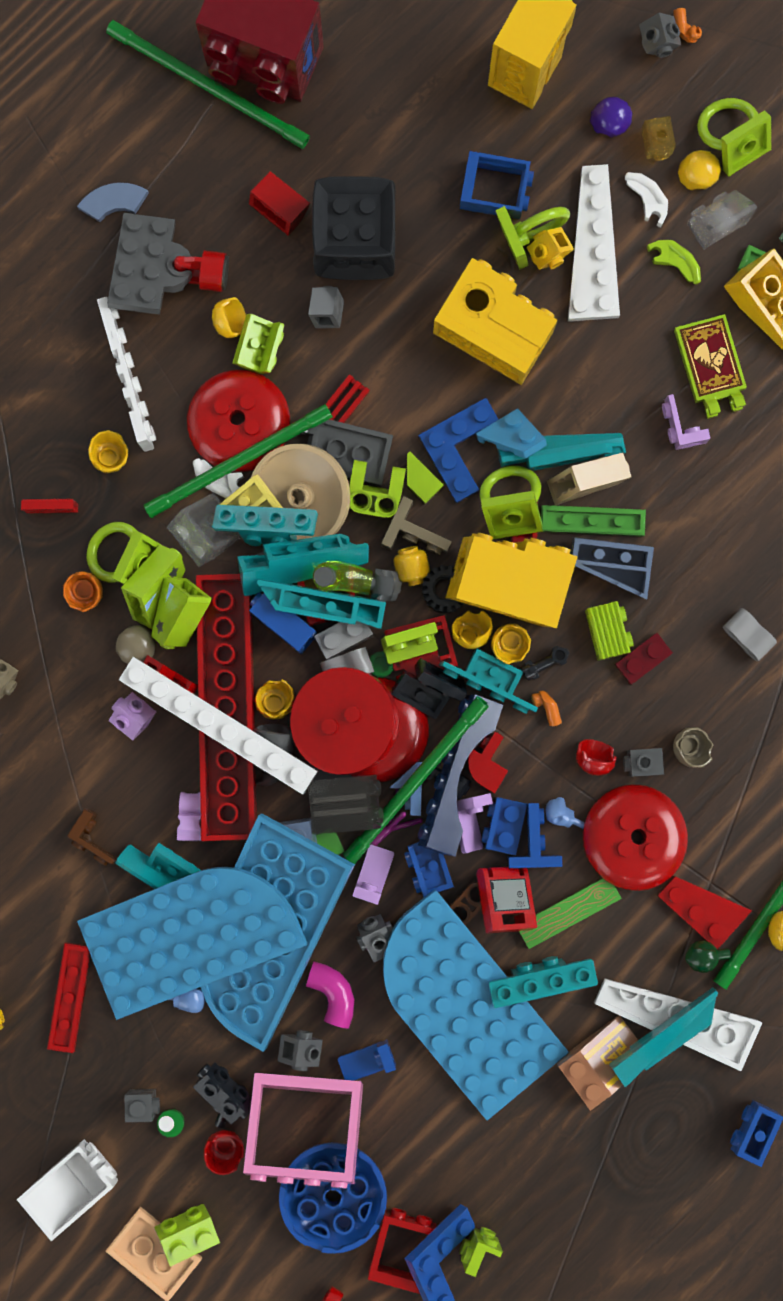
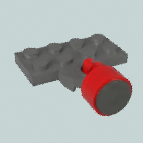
[107,213,229,315]

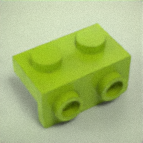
[232,314,284,374]
[154,1204,220,1267]
[459,1227,503,1277]

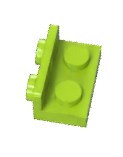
[381,622,438,665]

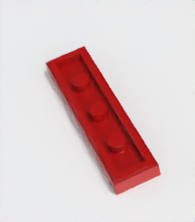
[47,942,91,1053]

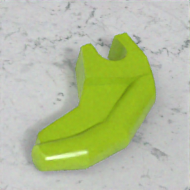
[647,240,701,284]

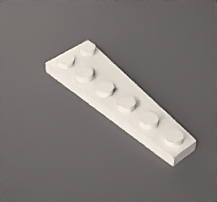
[568,164,620,322]
[97,297,156,452]
[594,978,762,1071]

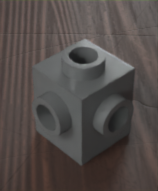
[639,13,681,58]
[356,914,393,962]
[278,1030,323,1071]

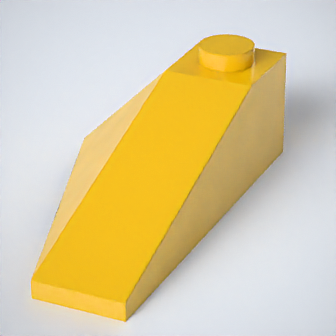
[724,249,783,350]

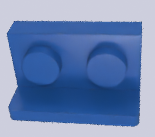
[481,797,527,855]

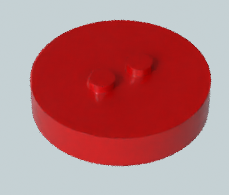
[290,667,399,775]

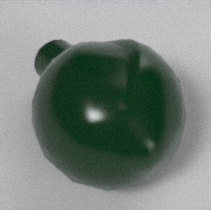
[685,940,731,973]

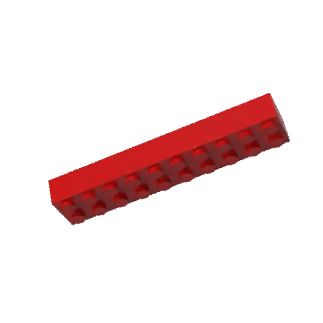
[196,574,257,841]

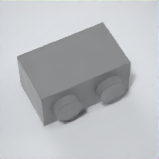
[314,621,373,660]

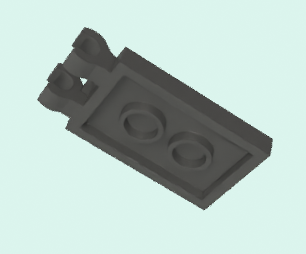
[301,420,393,487]

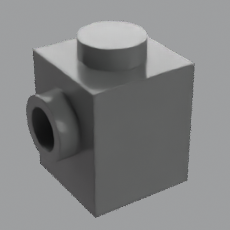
[308,286,344,328]
[623,748,664,777]
[125,1089,160,1122]

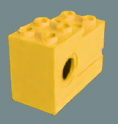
[488,0,577,109]
[433,258,557,385]
[446,533,578,628]

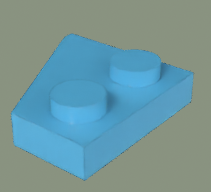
[476,408,547,458]

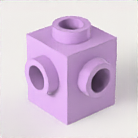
[109,692,156,740]

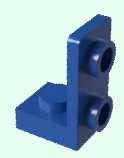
[338,1039,396,1081]

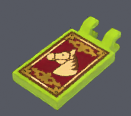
[674,314,747,419]

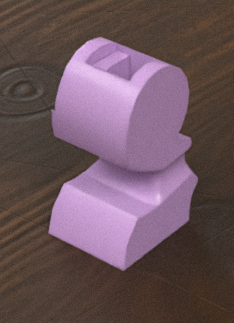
[177,792,201,841]

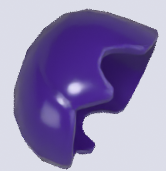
[590,97,633,138]

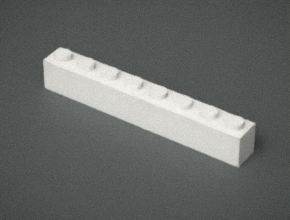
[119,657,318,794]

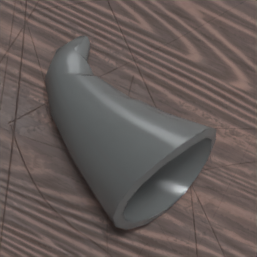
[254,724,295,787]

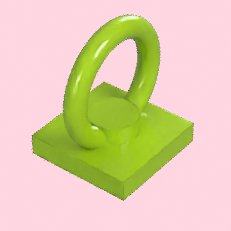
[697,98,771,177]
[495,206,570,270]
[480,466,543,539]
[86,522,160,584]

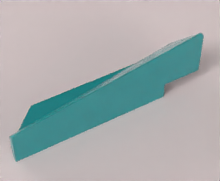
[497,433,626,471]
[237,534,369,596]
[257,579,386,629]
[609,988,718,1087]

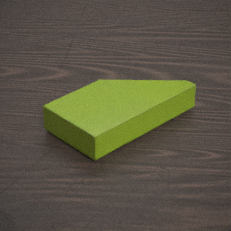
[407,452,444,504]

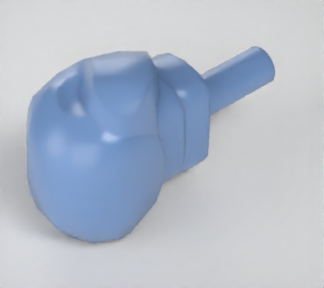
[545,797,585,829]
[169,987,205,1013]

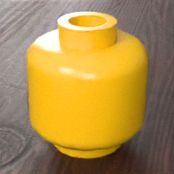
[393,546,430,586]

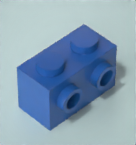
[730,1100,783,1167]

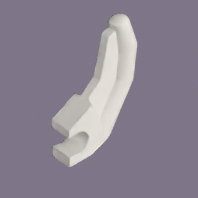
[625,172,668,228]
[193,458,244,498]

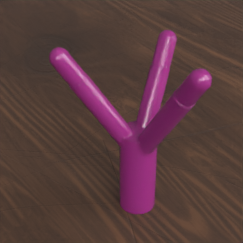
[372,788,423,846]

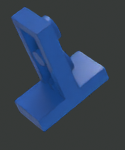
[507,803,562,868]

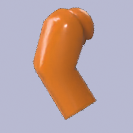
[673,8,702,43]
[531,691,562,726]

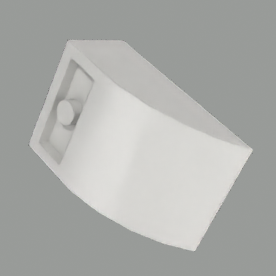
[17,1139,118,1241]

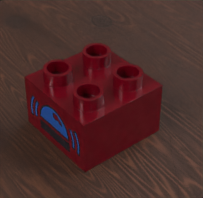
[195,0,324,104]

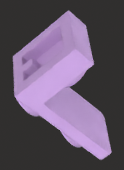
[662,394,710,450]
[457,793,493,854]
[353,845,394,905]

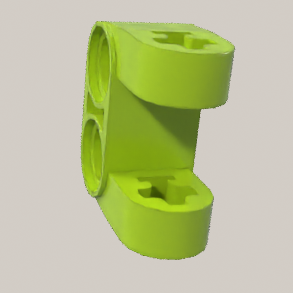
[350,460,406,518]

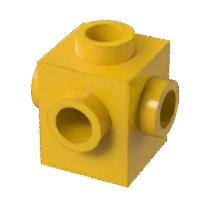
[526,227,574,270]

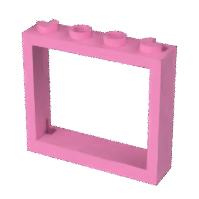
[243,1073,363,1188]

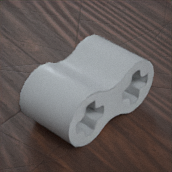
[723,608,777,662]
[320,647,374,674]

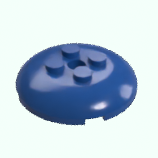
[279,1142,387,1254]

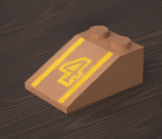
[557,1015,638,1111]

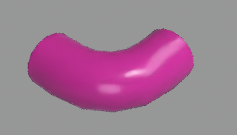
[306,961,355,1029]

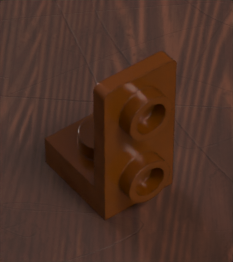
[67,809,117,866]

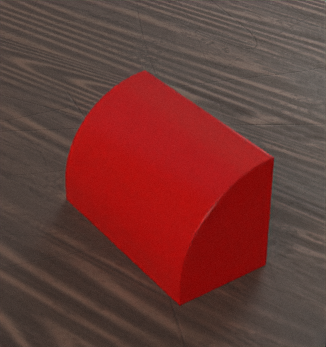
[249,171,310,236]

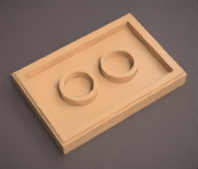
[106,1206,202,1301]

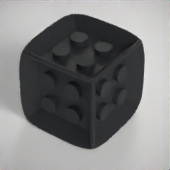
[312,176,396,280]

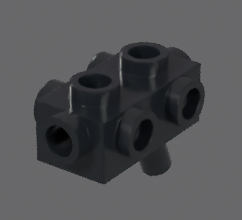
[193,1062,252,1128]

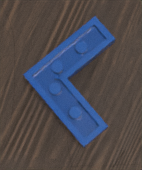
[418,398,499,504]
[404,1204,475,1301]

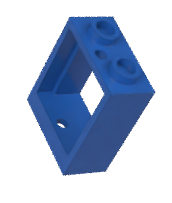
[460,151,534,220]
[249,592,317,655]

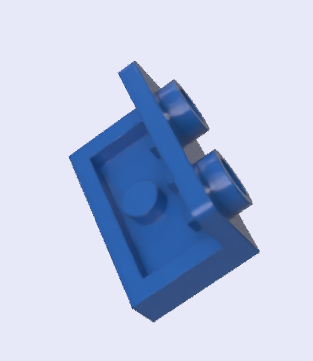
[404,842,454,897]

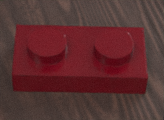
[614,633,673,685]

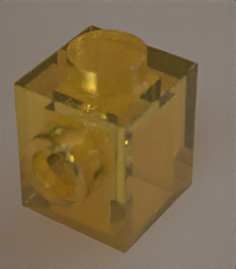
[641,116,676,160]

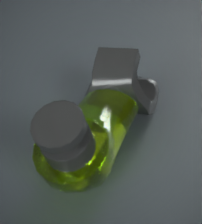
[313,561,402,602]

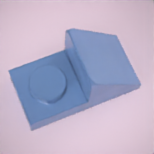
[390,762,422,816]

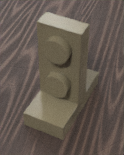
[381,496,452,555]

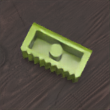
[585,601,633,661]

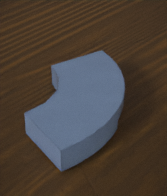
[77,183,149,222]

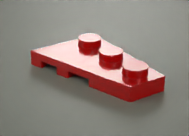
[657,876,752,950]

